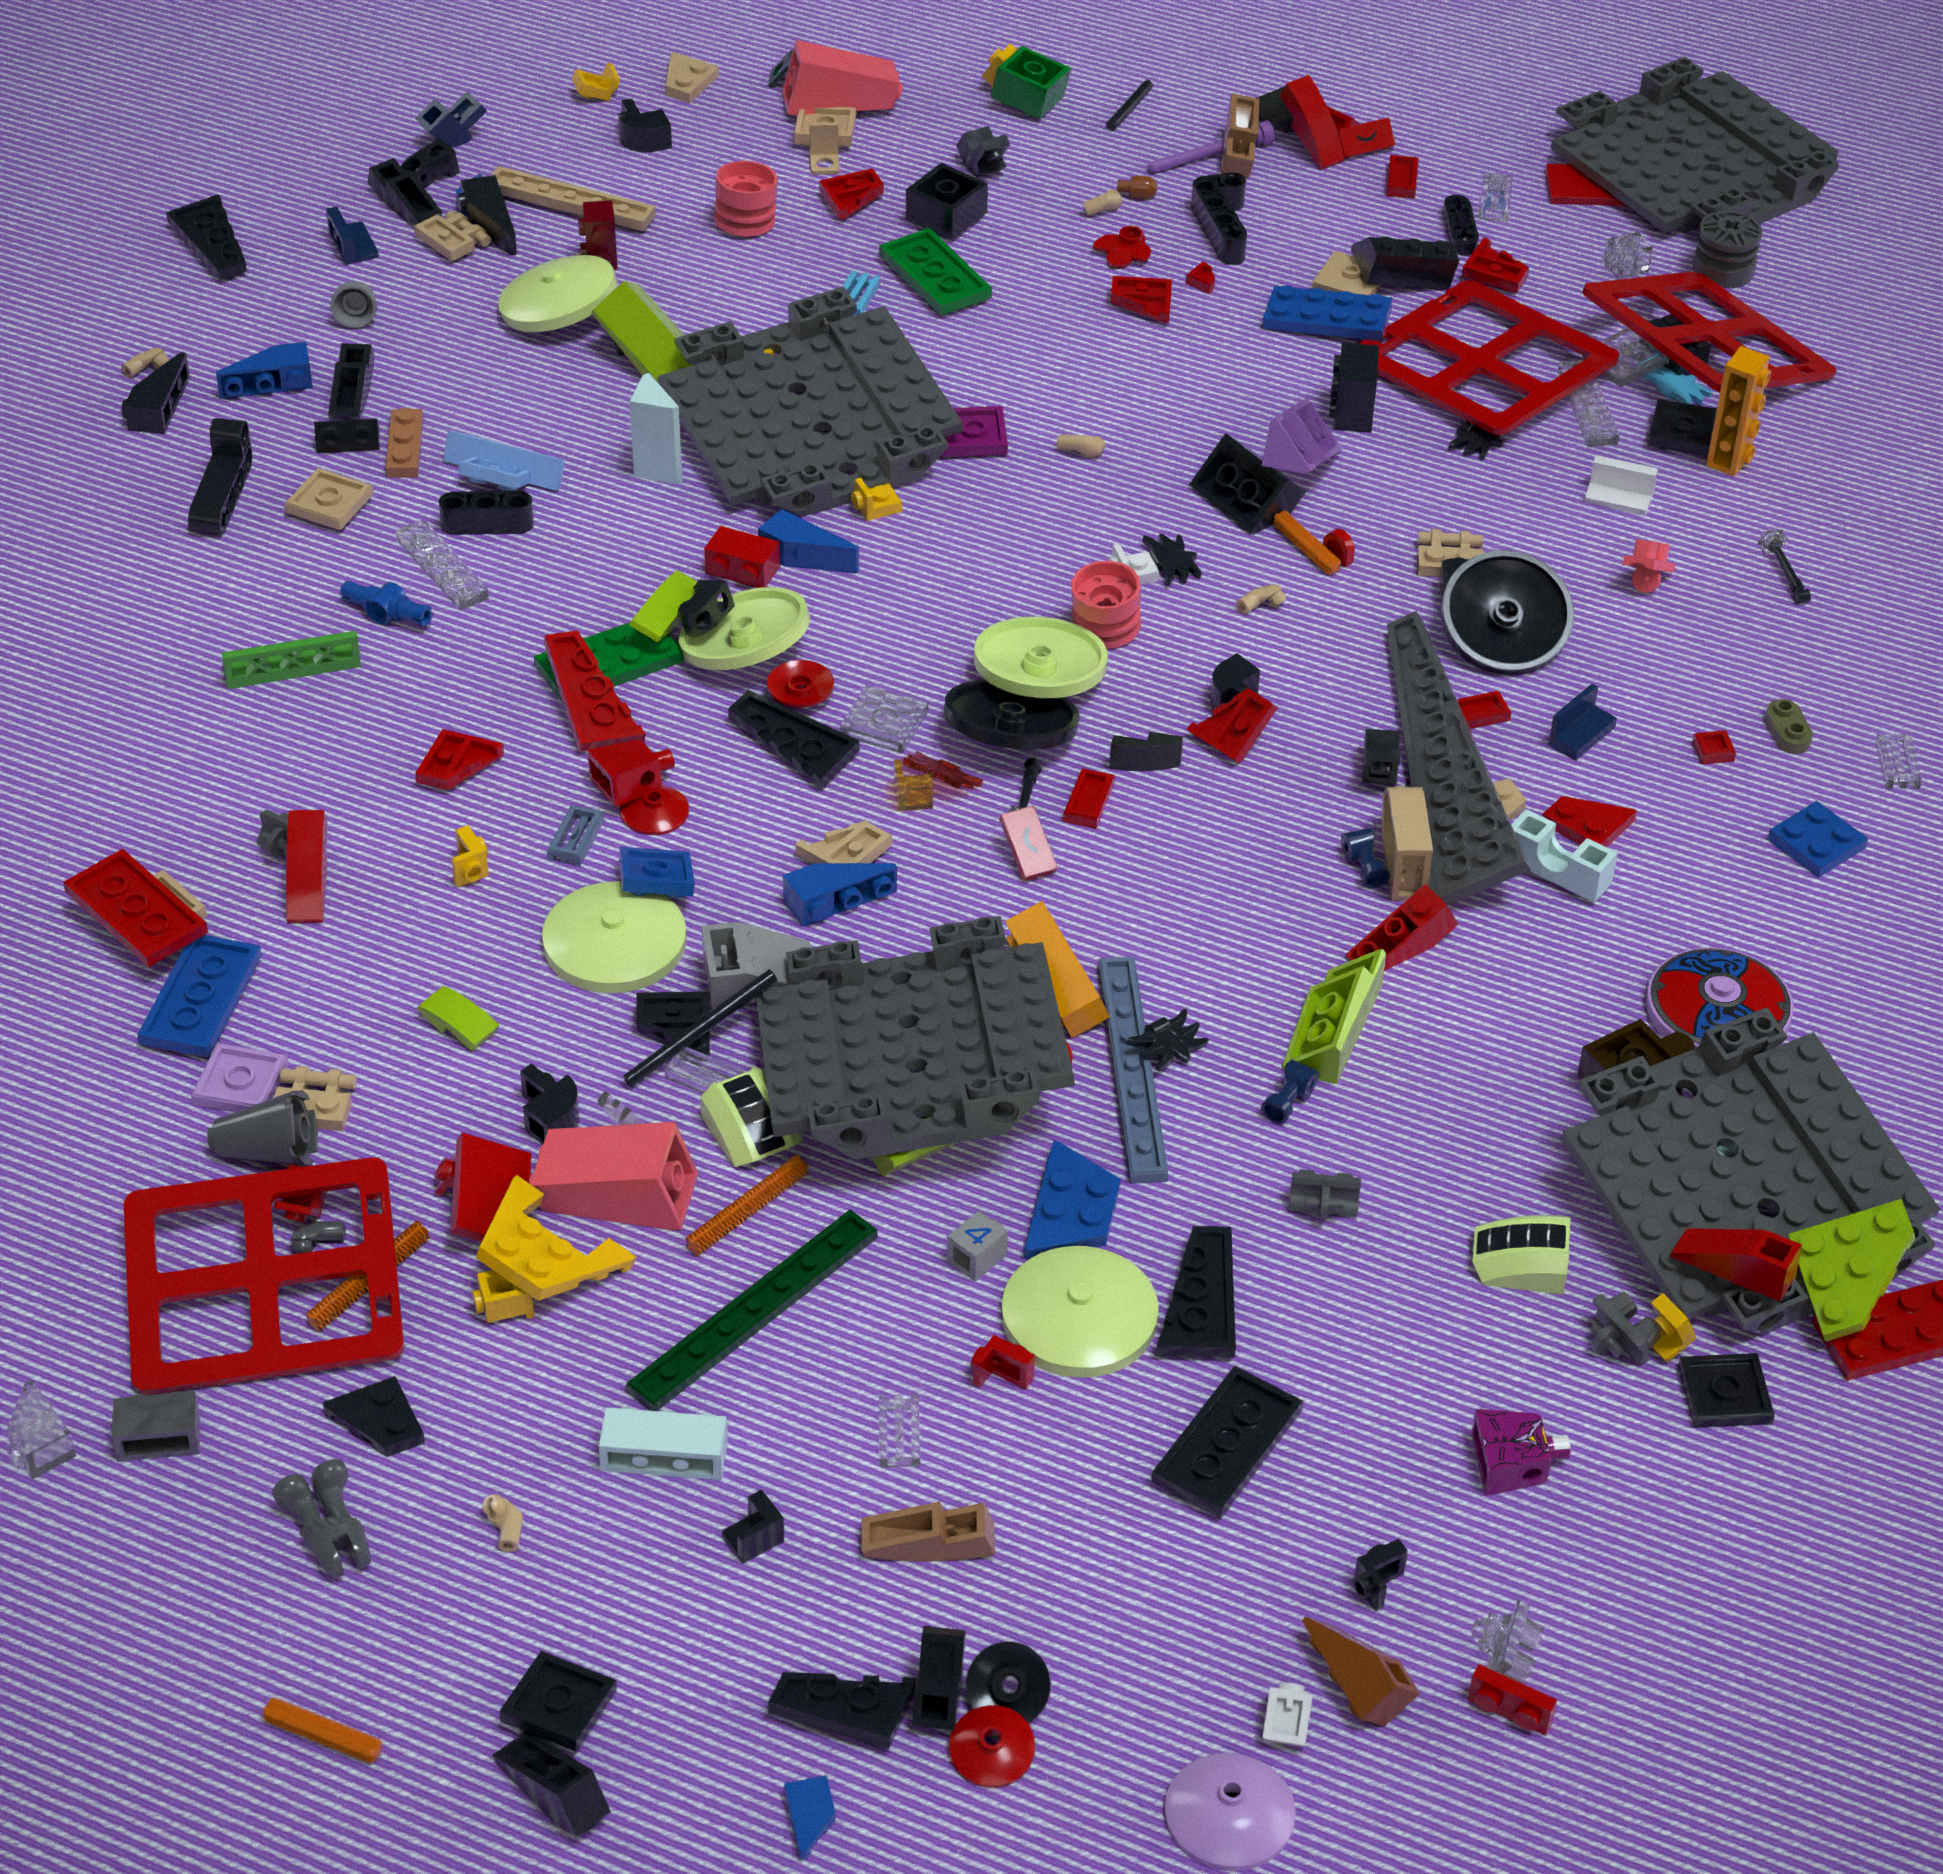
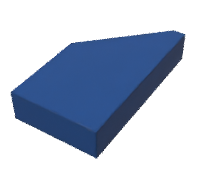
[784,1775,836,1860]

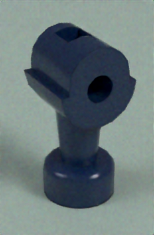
[1341,828,1390,889]
[1261,1060,1319,1124]

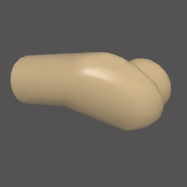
[1083,189,1122,216]
[121,347,169,378]
[1057,434,1105,458]
[1236,584,1286,614]
[482,1494,523,1552]

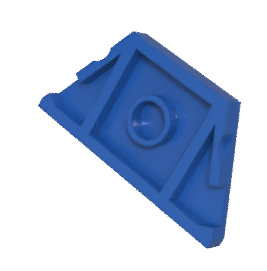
[1024,1141,1121,1260]

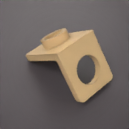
[809,123,840,175]

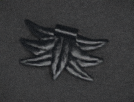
[1448,420,1503,460]
[1142,533,1202,586]
[1126,1008,1209,1071]

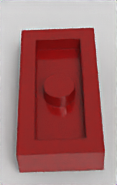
[1468,1664,1558,1736]

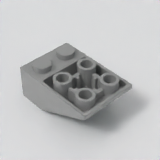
[701,922,811,1008]

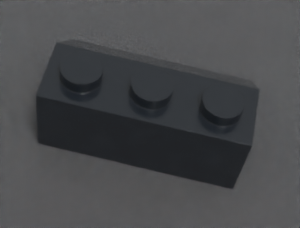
[1351,236,1460,290]
[1189,433,1306,535]

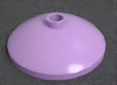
[1165,1753,1296,1871]

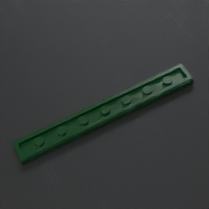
[626,1209,878,1411]

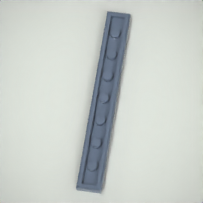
[1098,957,1168,1184]

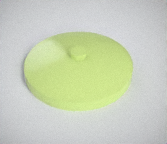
[498,255,617,332]
[679,587,810,670]
[974,617,1108,698]
[542,881,686,993]
[1002,1246,1158,1378]

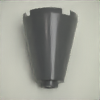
[207,1090,318,1166]

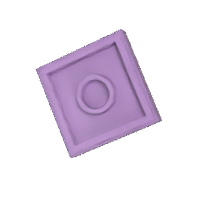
[191,1043,289,1112]

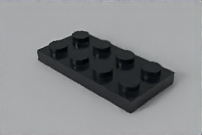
[1151,1365,1304,1519]

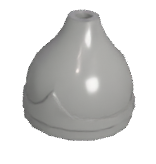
[330,281,377,328]

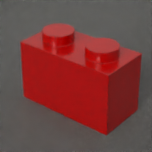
[704,526,780,588]

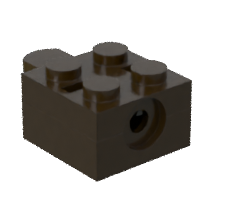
[1577,1019,1695,1095]

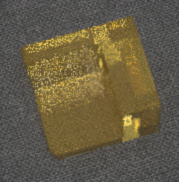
[894,759,933,812]

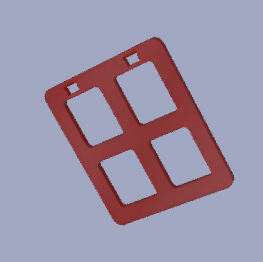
[1582,271,1837,393]
[123,1157,404,1395]

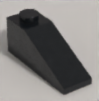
[457,175,517,256]
[122,352,190,434]
[492,1732,611,1837]

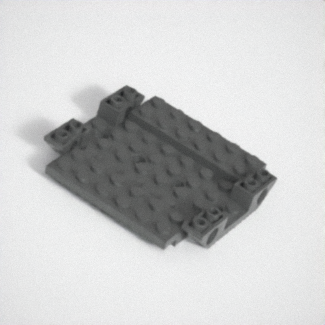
[1551,57,1839,233]
[658,286,963,517]
[756,916,1075,1160]
[1560,1007,1940,1335]

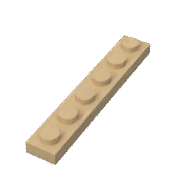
[491,166,656,231]

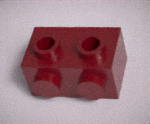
[578,200,618,270]

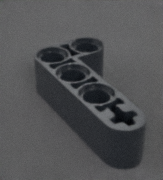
[1191,172,1247,265]
[188,418,252,534]

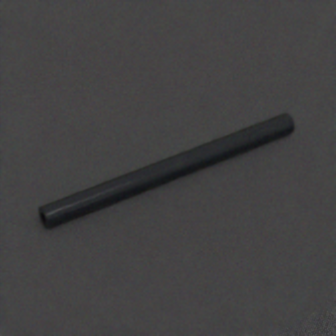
[623,969,778,1087]

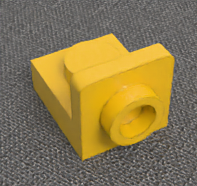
[851,478,902,521]
[1651,1293,1697,1362]

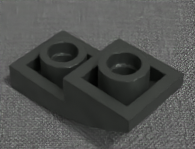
[1109,731,1183,771]

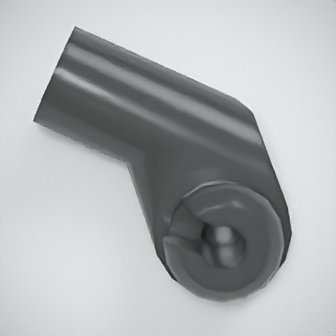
[290,1221,346,1254]

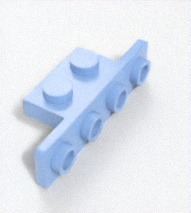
[444,430,564,491]

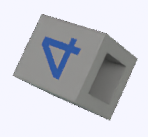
[947,1211,1008,1282]

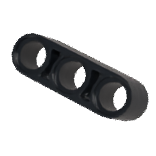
[438,491,534,535]

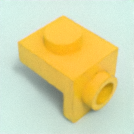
[981,43,1018,87]
[572,63,620,101]
[451,825,489,887]

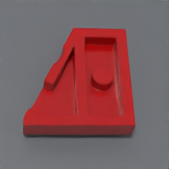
[1462,237,1529,293]
[1111,276,1172,323]
[1187,688,1278,764]
[415,729,504,790]
[1542,796,1637,847]

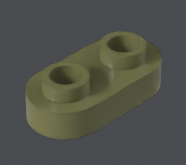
[1765,699,1813,754]

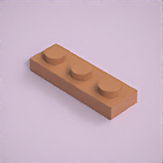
[386,408,423,478]

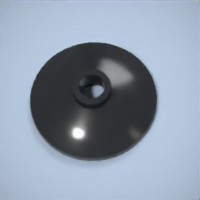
[966,1641,1051,1723]

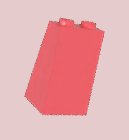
[782,40,902,115]
[529,1122,698,1230]

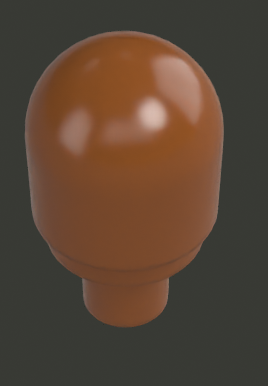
[1117,175,1158,199]

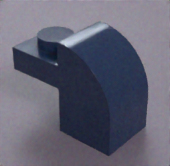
[415,91,487,147]

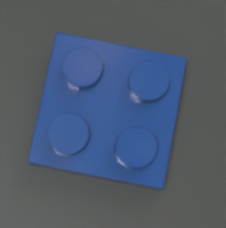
[1767,801,1868,878]
[618,846,695,898]

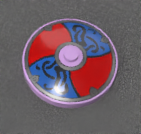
[1646,947,1793,1049]

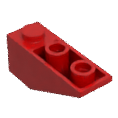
[1345,884,1459,971]
[1670,1228,1802,1302]

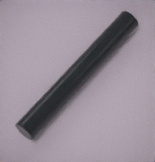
[1106,80,1153,131]

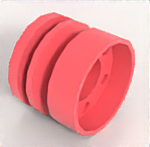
[714,161,778,237]
[1071,561,1141,649]

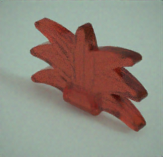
[902,751,983,789]

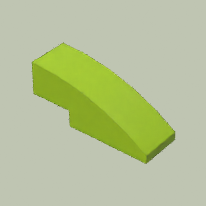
[629,570,697,642]

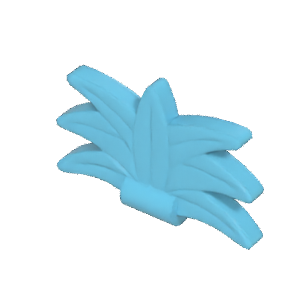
[1641,366,1712,405]

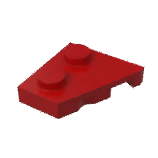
[819,168,884,220]

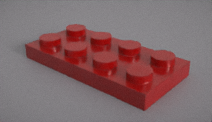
[63,848,208,968]
[1812,1279,1943,1381]

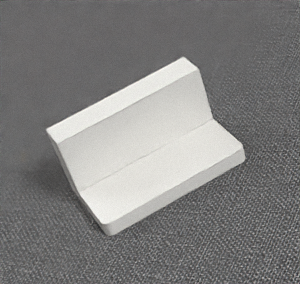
[1584,455,1658,515]

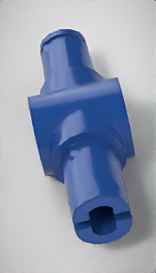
[340,580,433,626]

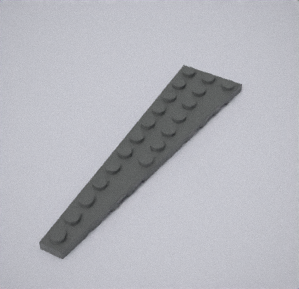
[1387,611,1531,905]

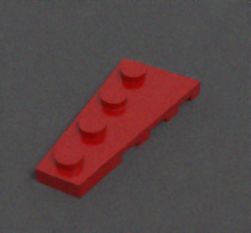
[544,630,646,752]

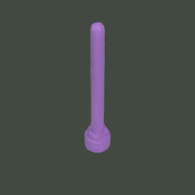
[1148,120,1275,173]

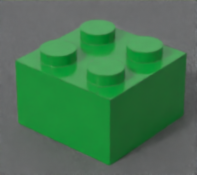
[991,46,1071,119]

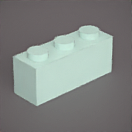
[599,1407,728,1480]

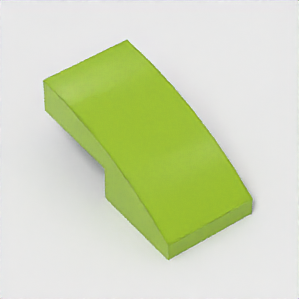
[417,985,500,1052]

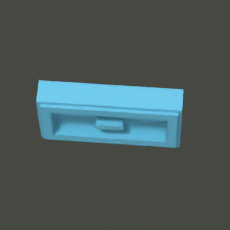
[842,270,880,316]

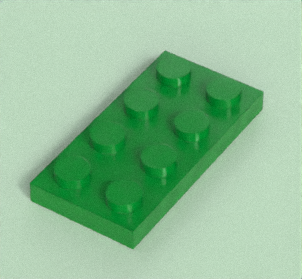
[879,228,992,316]
[534,622,684,705]

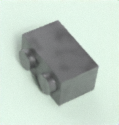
[112,1391,200,1462]

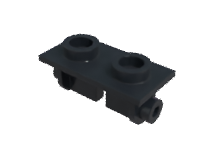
[314,418,380,453]

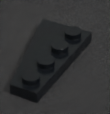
[166,194,247,280]
[728,690,860,789]
[1156,1226,1236,1358]

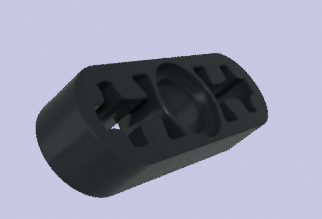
[1443,195,1479,256]

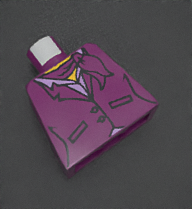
[1471,1409,1571,1496]

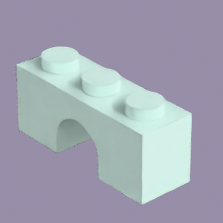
[1512,809,1618,903]

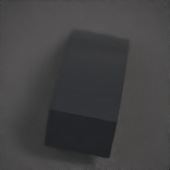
[367,158,443,225]
[328,343,375,418]

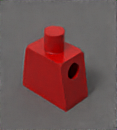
[587,740,675,807]

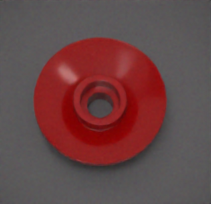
[767,660,834,708]
[620,785,689,835]
[949,1705,1035,1788]

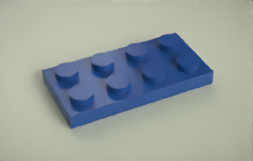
[1263,285,1393,341]
[137,935,262,1058]

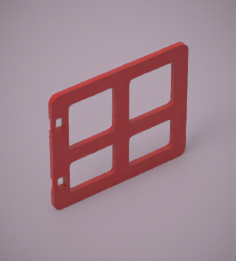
[1358,280,1619,435]

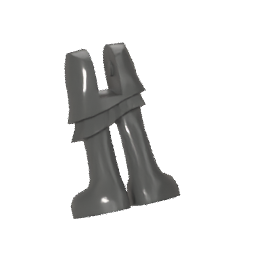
[272,1459,371,1578]

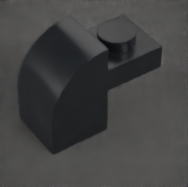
[618,98,672,153]
[956,126,1010,177]
[1210,653,1260,710]
[1362,729,1401,785]
[520,1063,580,1145]
[912,1626,966,1730]

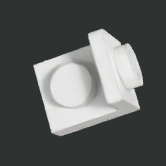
[1108,544,1159,585]
[1262,1682,1313,1748]

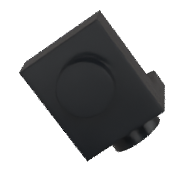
[1353,1538,1408,1611]

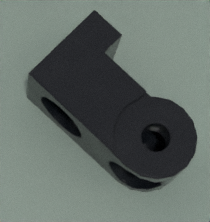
[401,138,460,188]
[678,579,735,637]

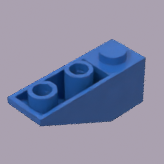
[216,342,313,399]
[758,509,859,574]
[783,863,897,927]

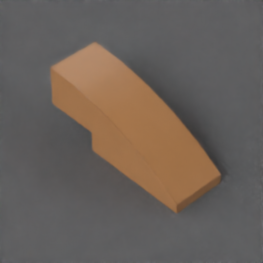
[1221,93,1260,179]
[862,1501,995,1562]

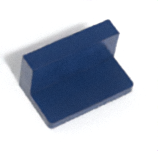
[326,206,379,265]
[1549,683,1617,761]

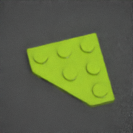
[1788,1198,1916,1342]

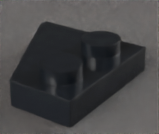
[636,991,710,1059]
[322,1376,425,1457]

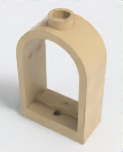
[1382,786,1433,901]

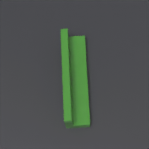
[222,630,361,689]

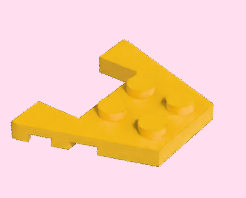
[476,1176,637,1301]

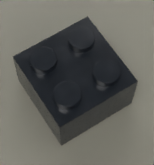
[906,163,988,239]
[1329,343,1379,433]

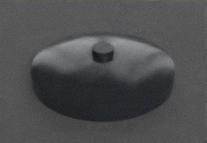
[1441,550,1574,675]
[943,679,1080,750]

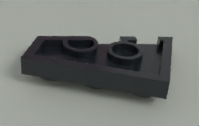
[768,1672,917,1749]

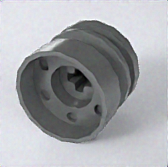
[1692,211,1762,288]

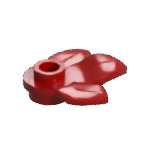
[1093,226,1151,268]

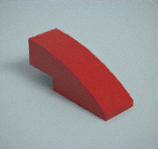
[1279,75,1345,170]
[286,810,328,923]

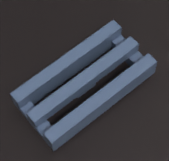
[547,805,604,867]

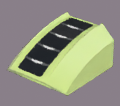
[700,1067,803,1167]
[1473,1215,1571,1295]

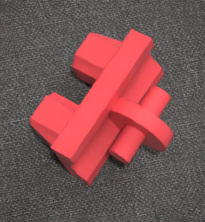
[1623,539,1675,593]

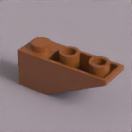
[1302,1617,1420,1726]

